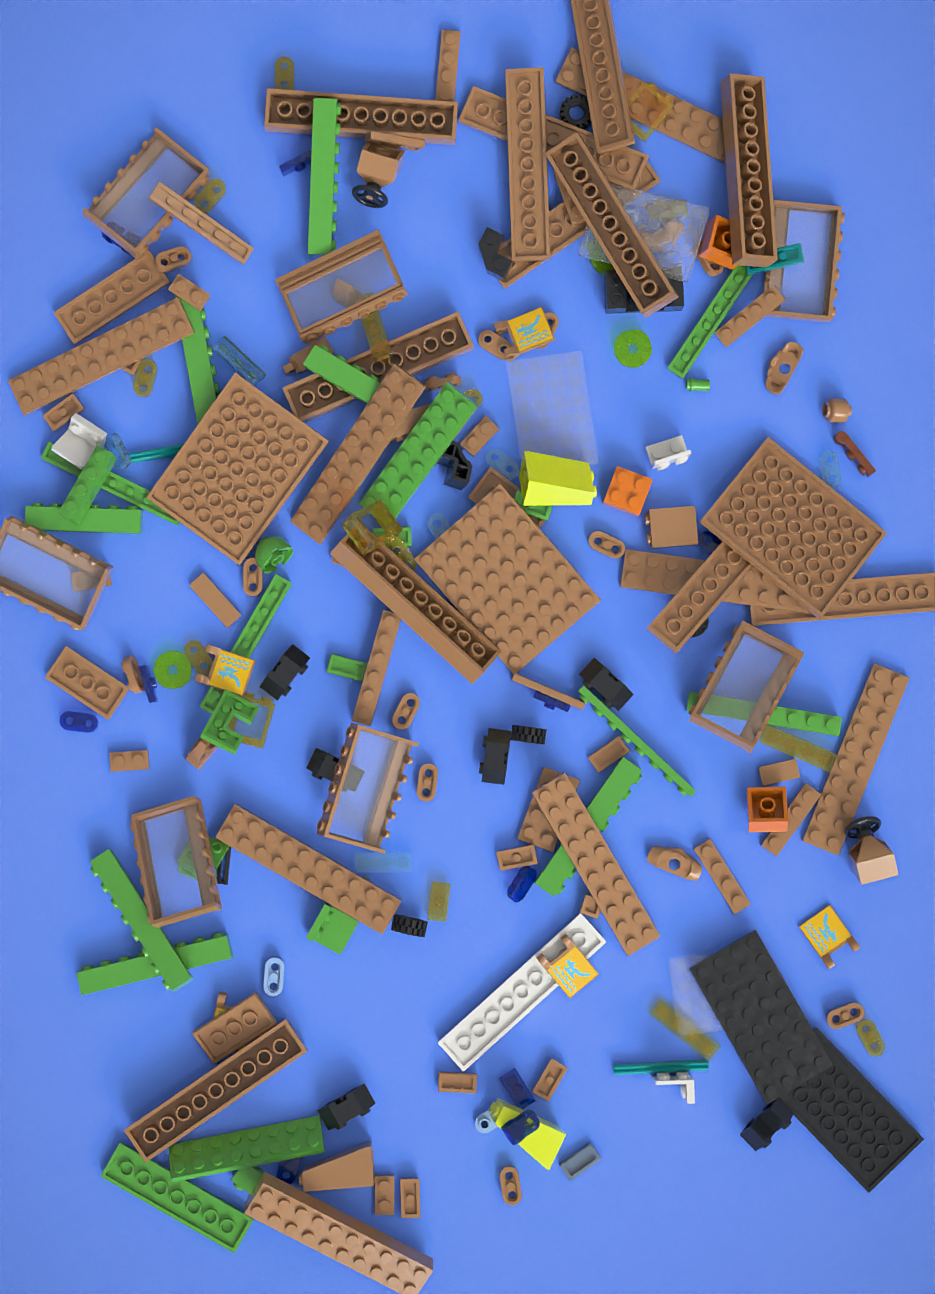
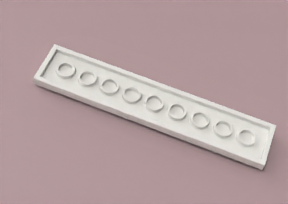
[438,913,606,1072]

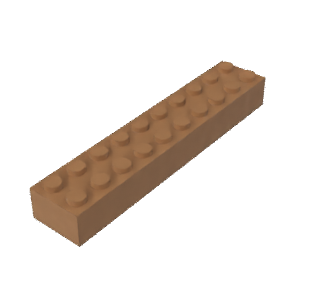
[720,73,777,267]
[264,88,458,145]
[545,132,679,318]
[282,312,474,423]
[330,521,501,684]
[215,804,402,934]
[124,1017,308,1163]
[244,1171,434,1294]

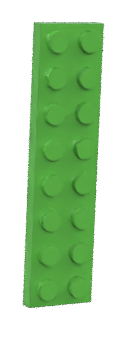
[359,382,479,527]
[168,1115,325,1182]
[100,1141,254,1254]

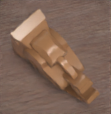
[185,738,218,770]

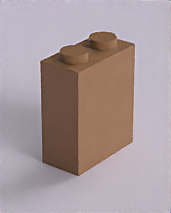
[645,506,698,549]

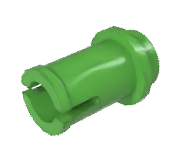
[686,377,710,392]

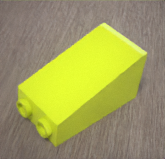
[519,451,597,506]
[489,1098,566,1170]

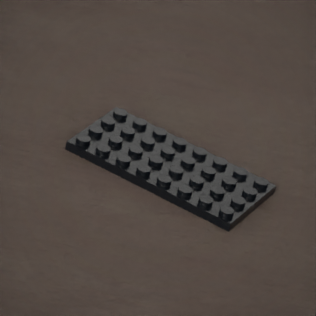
[688,930,833,1104]
[780,1027,924,1193]

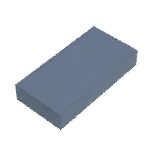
[559,1142,602,1181]

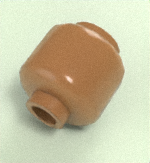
[822,398,852,423]

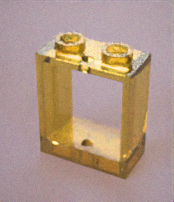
[628,81,674,143]
[341,500,403,555]
[228,692,276,749]

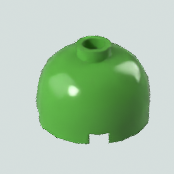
[255,536,294,573]

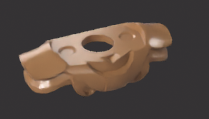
[765,342,804,395]
[647,846,702,881]

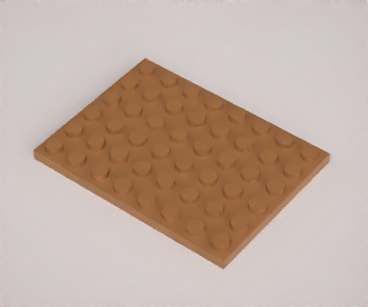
[146,372,329,565]
[700,437,887,619]
[414,483,602,674]

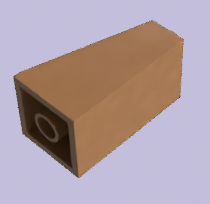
[299,1141,375,1192]

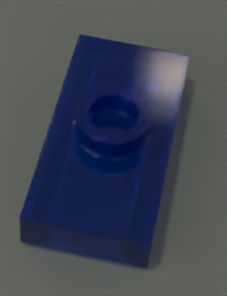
[279,150,312,177]
[139,665,159,704]
[533,691,571,712]
[499,1068,536,1109]

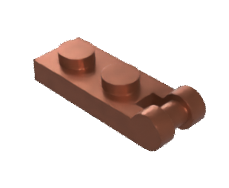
[833,431,876,478]

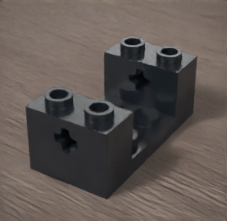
[604,268,684,314]

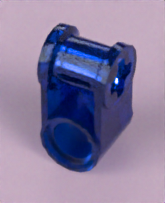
[501,1110,540,1145]

